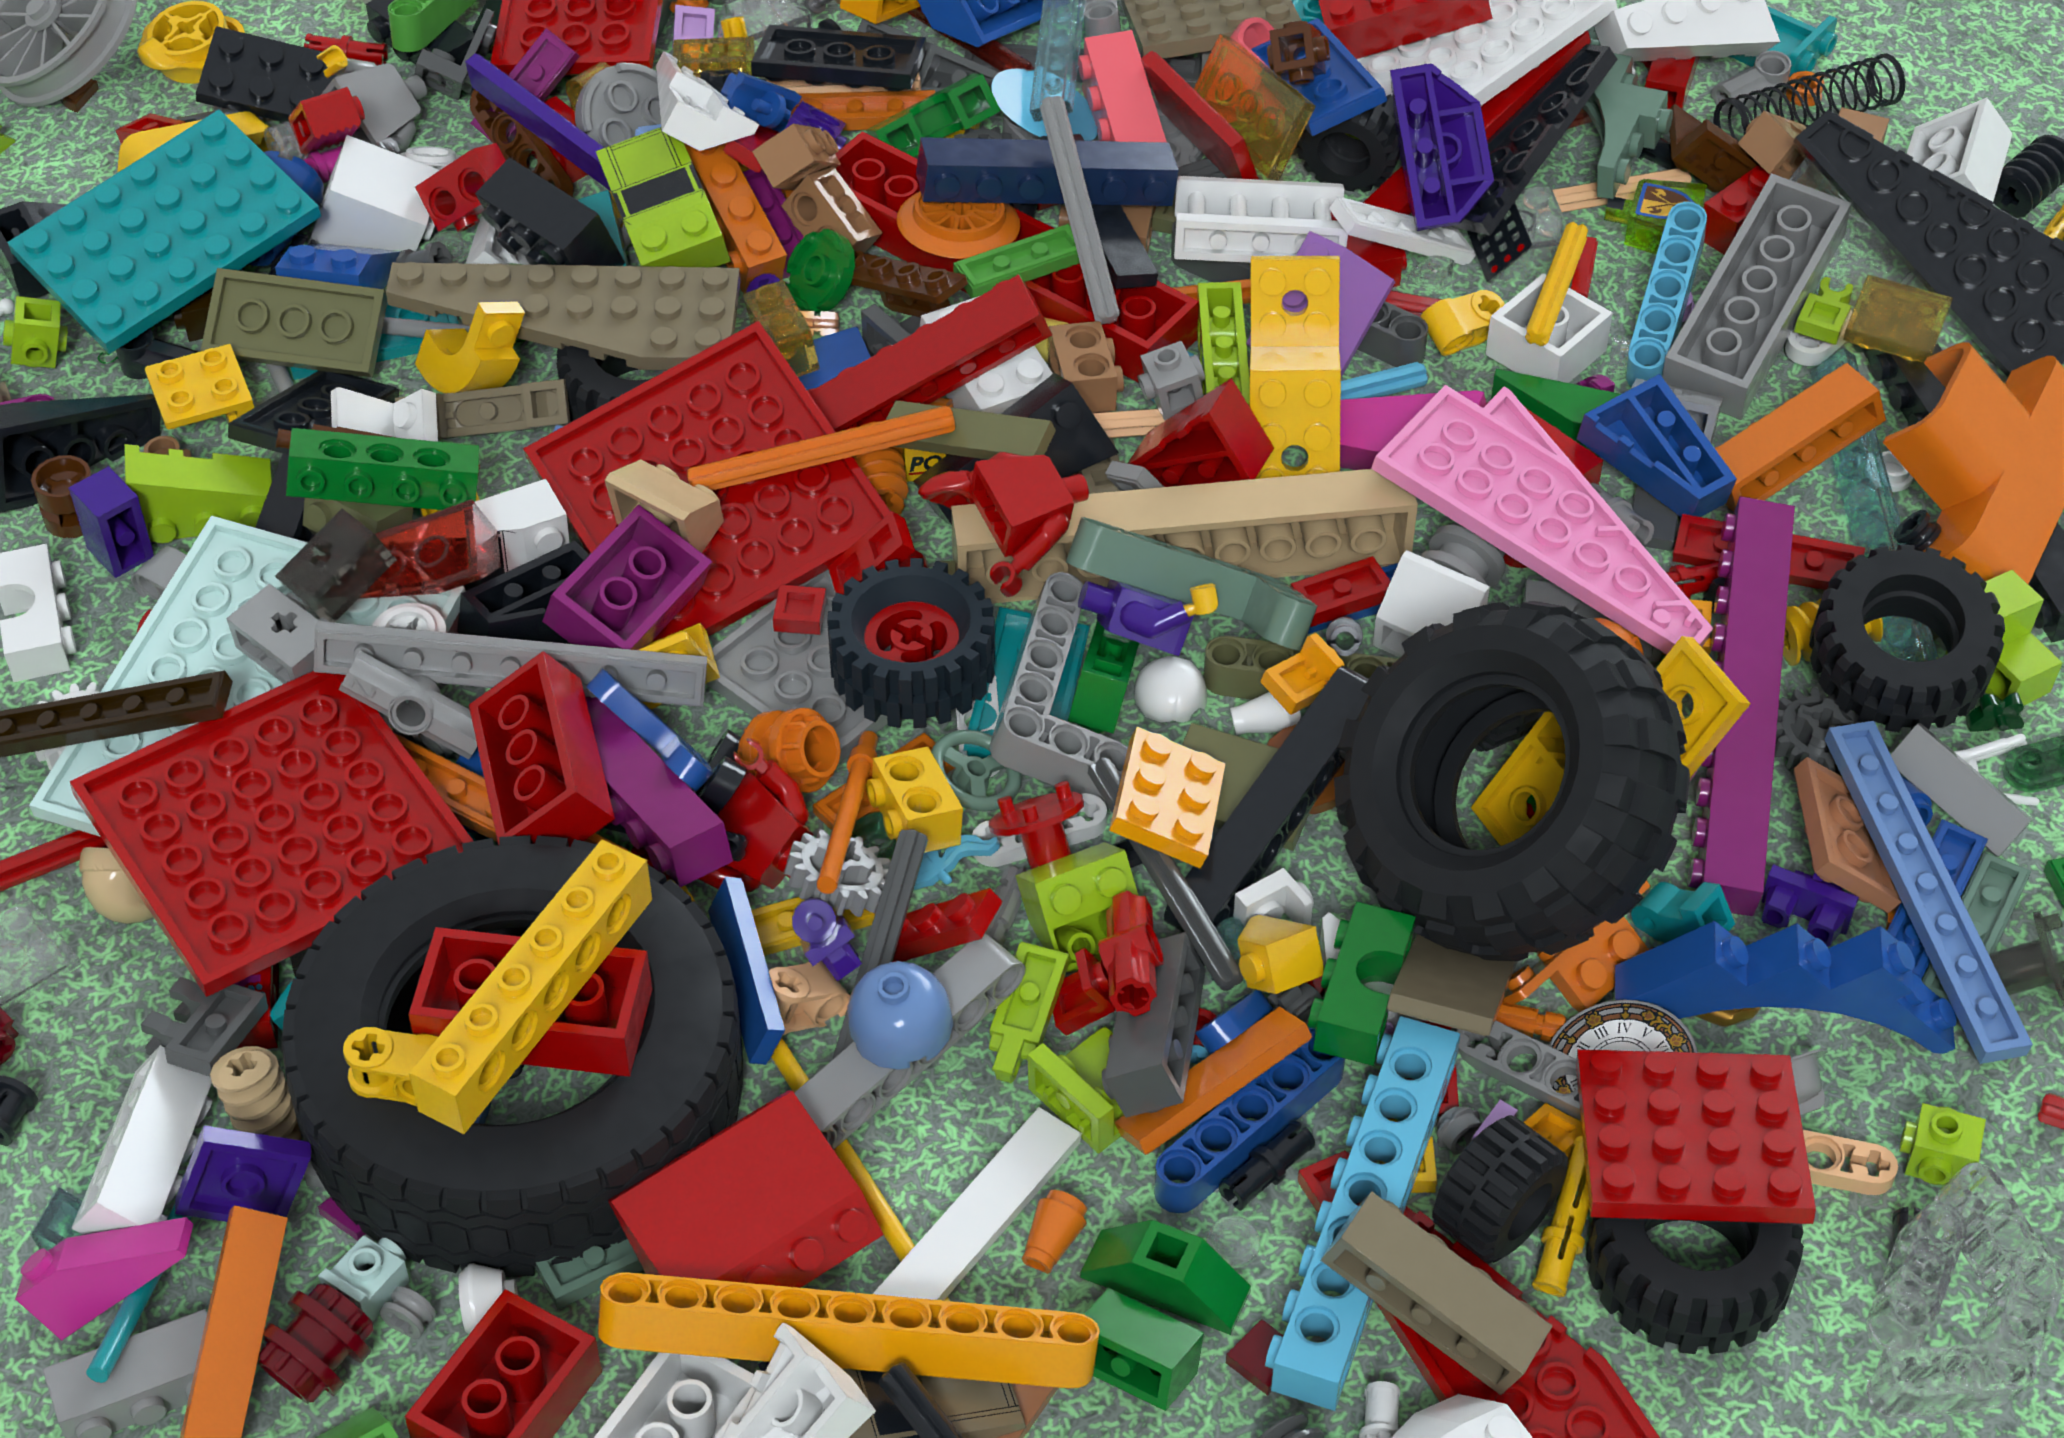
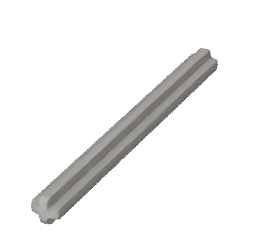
[1040,96,1120,324]

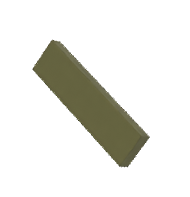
[886,400,1056,460]

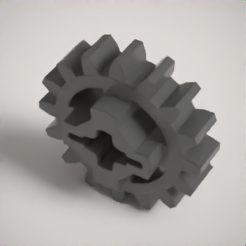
[1775,687,1862,776]

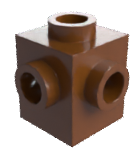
[1267,21,1330,85]

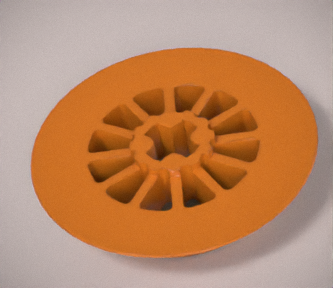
[897,191,1020,259]

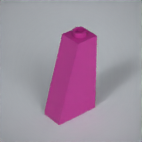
[1340,390,1487,470]

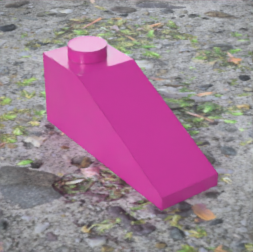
[15,1217,194,1341]

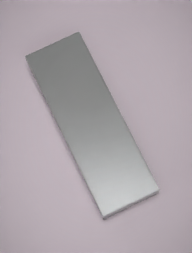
[1890,723,2034,857]

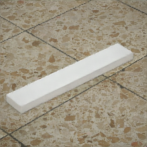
[873,1107,1082,1301]

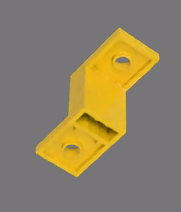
[1250,256,1341,479]
[1470,636,1751,846]

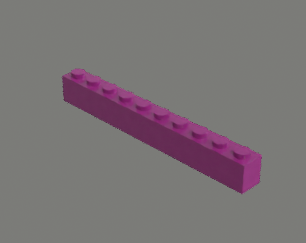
[1687,496,1795,916]

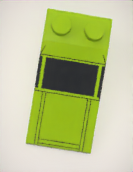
[596,127,731,268]

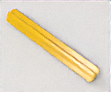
[1525,222,1588,347]

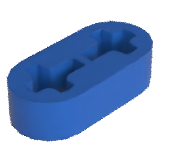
[1195,989,1273,1054]

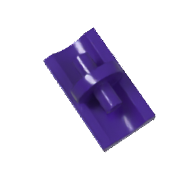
[1761,864,1859,947]
[792,898,862,981]

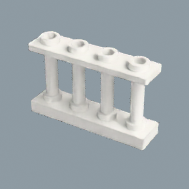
[1174,176,1348,263]

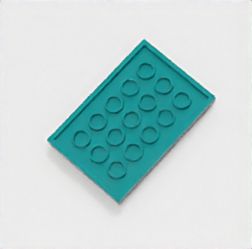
[7,109,322,354]

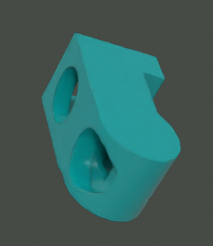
[1631,882,1735,943]

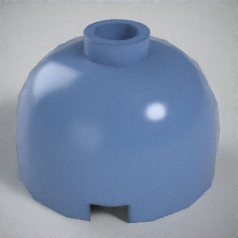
[847,961,953,1070]

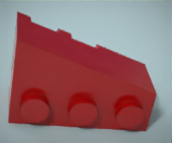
[1127,378,1274,487]

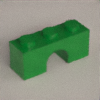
[866,73,1001,157]
[1308,901,1416,1066]

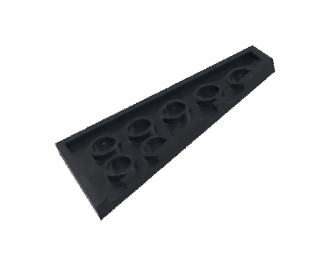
[1449,44,1618,236]

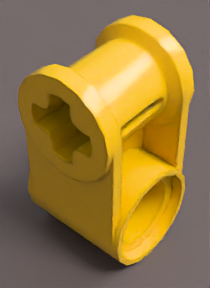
[1420,290,1505,356]
[343,1027,438,1106]

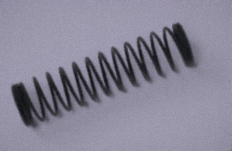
[1713,53,1906,141]

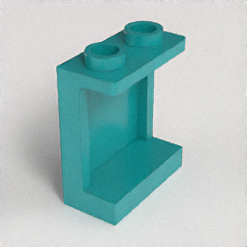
[1729,0,1838,77]

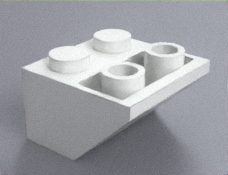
[1373,550,1490,658]

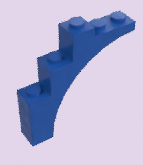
[1615,921,1957,1054]

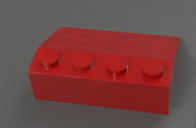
[608,1090,884,1288]

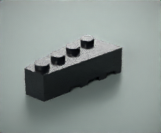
[913,373,1119,526]

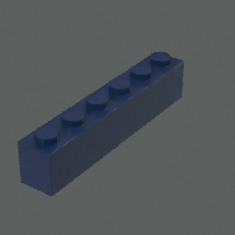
[916,137,1179,206]

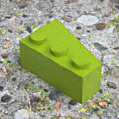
[124,444,274,543]

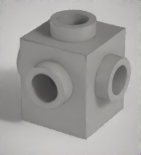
[1138,341,1205,420]

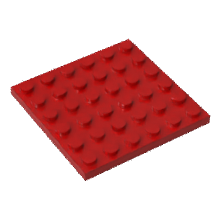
[523,321,891,643]
[69,671,473,997]

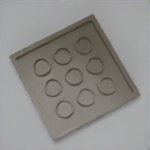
[1121,0,1302,59]

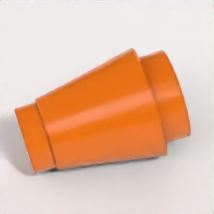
[1021,1190,1087,1274]

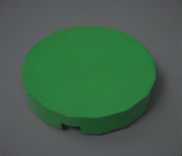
[785,229,855,314]

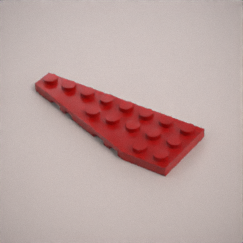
[1298,1150,1660,1438]

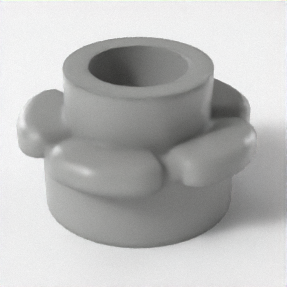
[1437,1107,1482,1155]

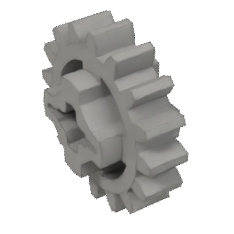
[784,830,891,917]

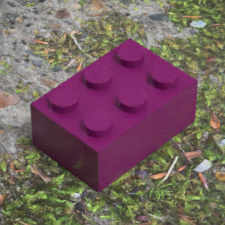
[542,504,713,650]

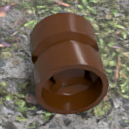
[31,455,92,538]

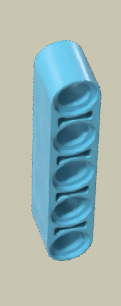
[1626,202,1707,387]

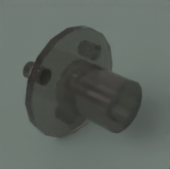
[1989,909,2064,1006]

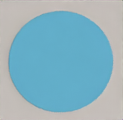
[991,69,1098,141]

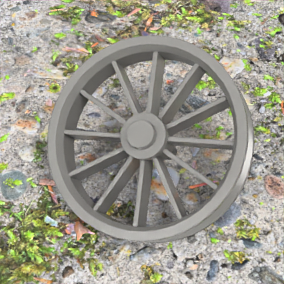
[0,0,137,107]

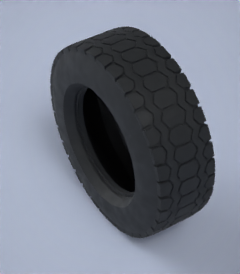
[282,835,743,1277]

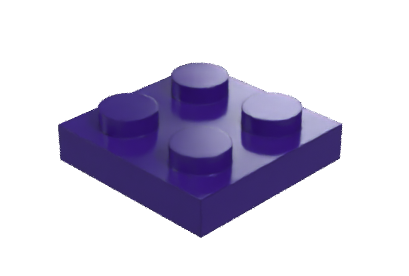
[175,1125,311,1222]

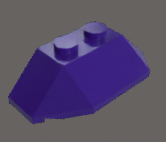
[1390,63,1494,231]

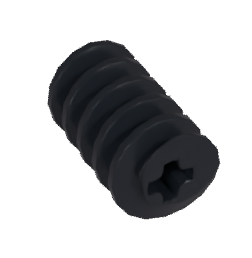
[1993,135,2064,219]

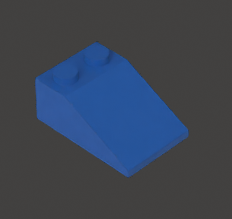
[275,244,401,289]

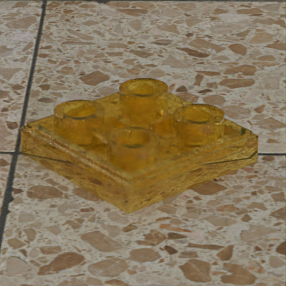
[1843,275,1953,363]

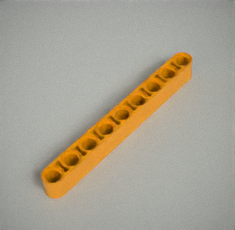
[598,1272,1100,1389]

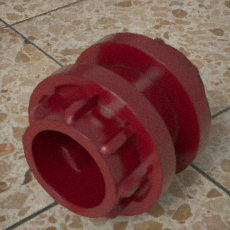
[257,1283,374,1404]

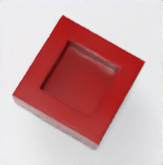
[773,585,827,635]

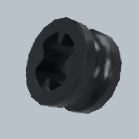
[1894,510,1941,551]

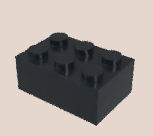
[475,157,625,266]

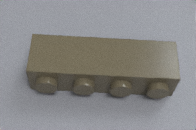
[1320,1191,1553,1395]

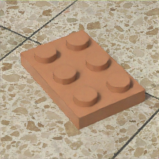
[1794,757,1902,913]

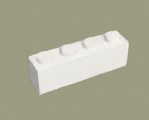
[71,1045,212,1235]

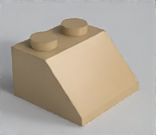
[605,459,724,553]

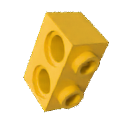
[866,746,963,853]

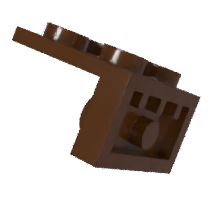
[1669,104,1761,193]

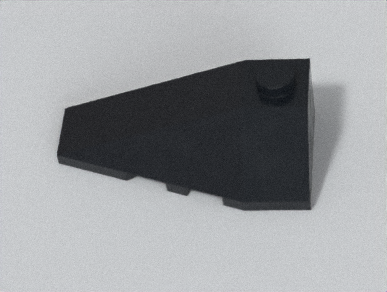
[0,394,161,513]

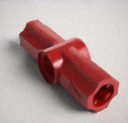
[1098,891,1164,1017]

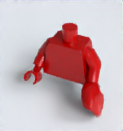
[918,452,1089,597]
[631,738,814,892]

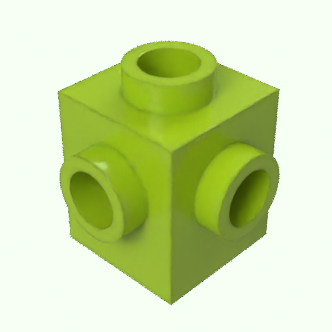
[3,296,68,368]
[1899,1103,1986,1191]

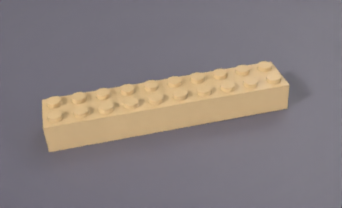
[951,469,1418,604]

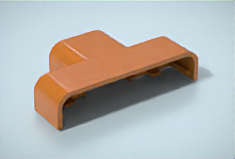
[1883,342,2064,584]

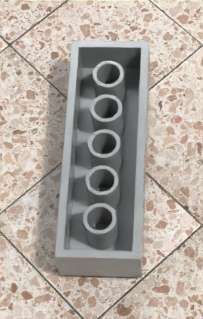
[1662,173,1852,420]

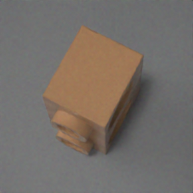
[752,123,841,190]
[781,167,882,253]
[1048,321,1124,413]

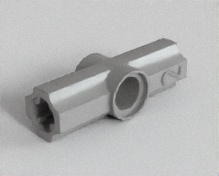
[338,651,477,759]

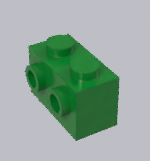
[1084,1288,1204,1411]

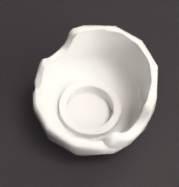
[1134,655,1207,723]

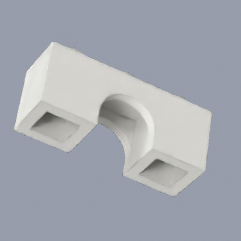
[0,544,77,682]

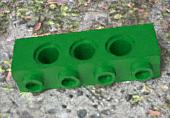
[286,428,479,511]

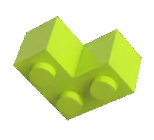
[1945,570,2063,706]

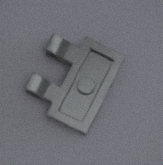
[140,977,268,1077]

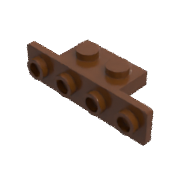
[851,250,968,318]

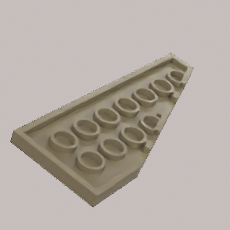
[386,262,740,370]

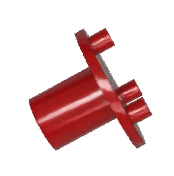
[989,781,1084,869]

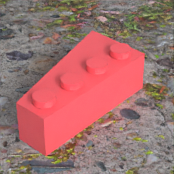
[1078,30,1167,143]

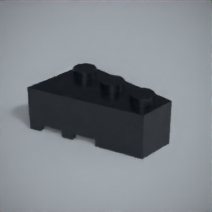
[457,541,589,644]

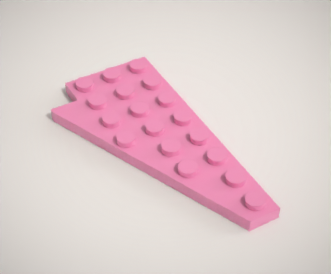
[1371,385,1713,655]

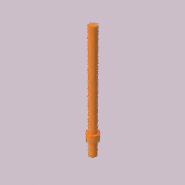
[817,731,879,894]

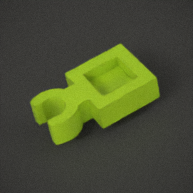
[1794,277,1853,345]

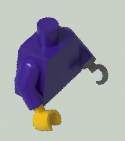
[1078,579,1218,656]

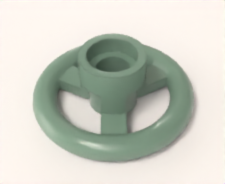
[931,730,1022,811]

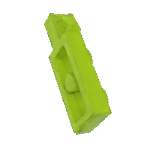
[989,942,1070,1083]

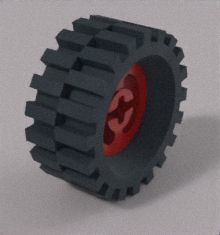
[827,558,995,728]

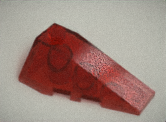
[302,499,501,602]

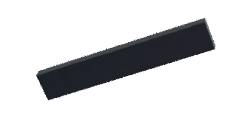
[1041,134,1158,289]

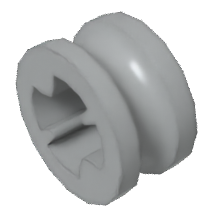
[379,1286,436,1339]

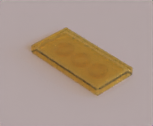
[1194,34,1316,181]

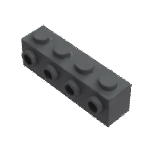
[1102,932,1206,1118]

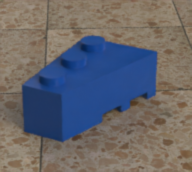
[1576,374,1737,518]

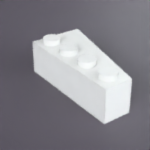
[1594,0,1780,61]

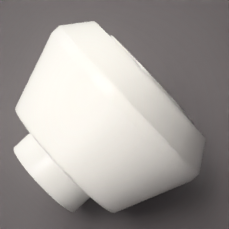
[458,1263,518,1334]

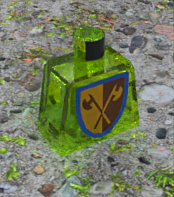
[1604,179,1707,255]

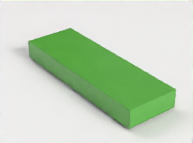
[953,224,1080,298]

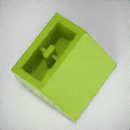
[1015,842,1138,972]

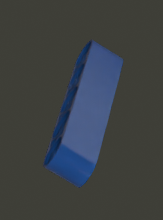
[1154,1028,1345,1214]

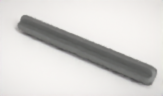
[833,829,928,1059]

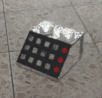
[1465,185,1567,286]

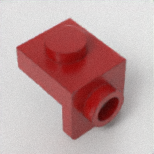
[1053,948,1115,1036]

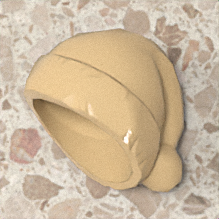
[79,847,153,924]

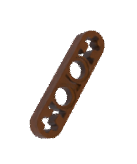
[470,89,574,197]

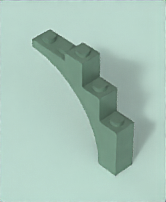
[1583,26,1673,199]

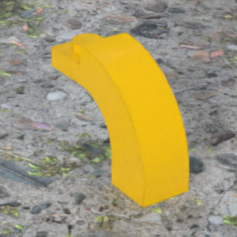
[415,302,525,393]

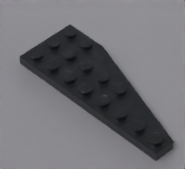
[1794,110,2064,377]

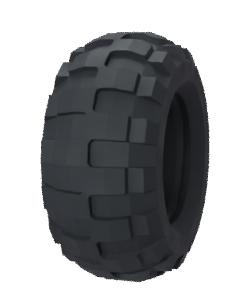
[1334,601,1690,961]

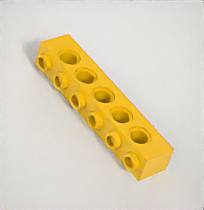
[409,839,652,1134]

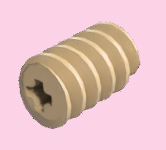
[210,1046,302,1140]

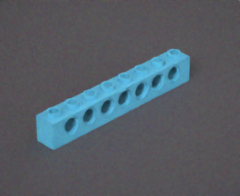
[1265,1016,1461,1411]

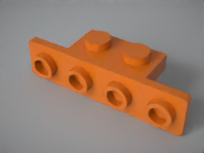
[1503,880,1651,1012]

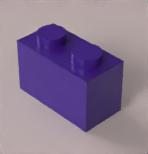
[69,466,154,578]

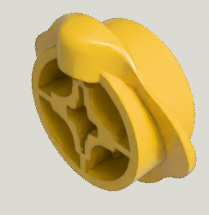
[137,1,245,84]

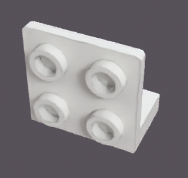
[331,387,438,442]

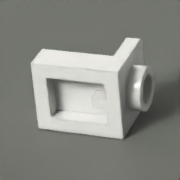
[1233,868,1314,931]

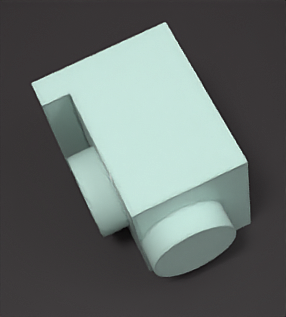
[318,1235,410,1322]

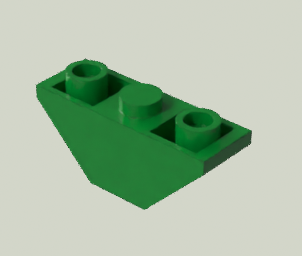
[1080,1219,1251,1335]

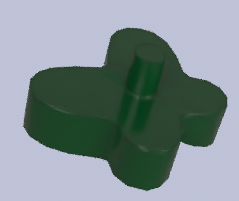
[1966,692,2024,732]

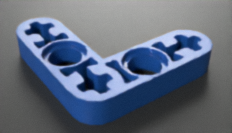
[586,668,714,792]

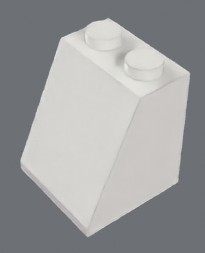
[308,135,439,251]

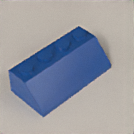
[918,0,1072,47]

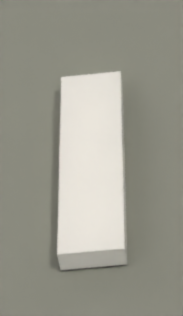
[1329,197,1476,265]

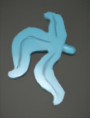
[914,835,1000,890]

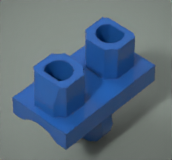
[721,71,802,132]

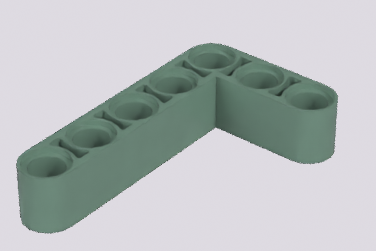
[1066,517,1317,651]

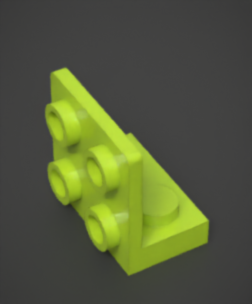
[1027,1027,1124,1154]

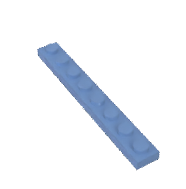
[1824,721,2033,1064]

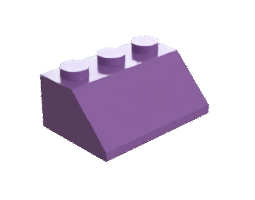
[1246,231,1395,378]

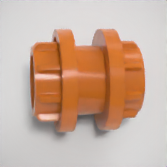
[737,708,841,793]

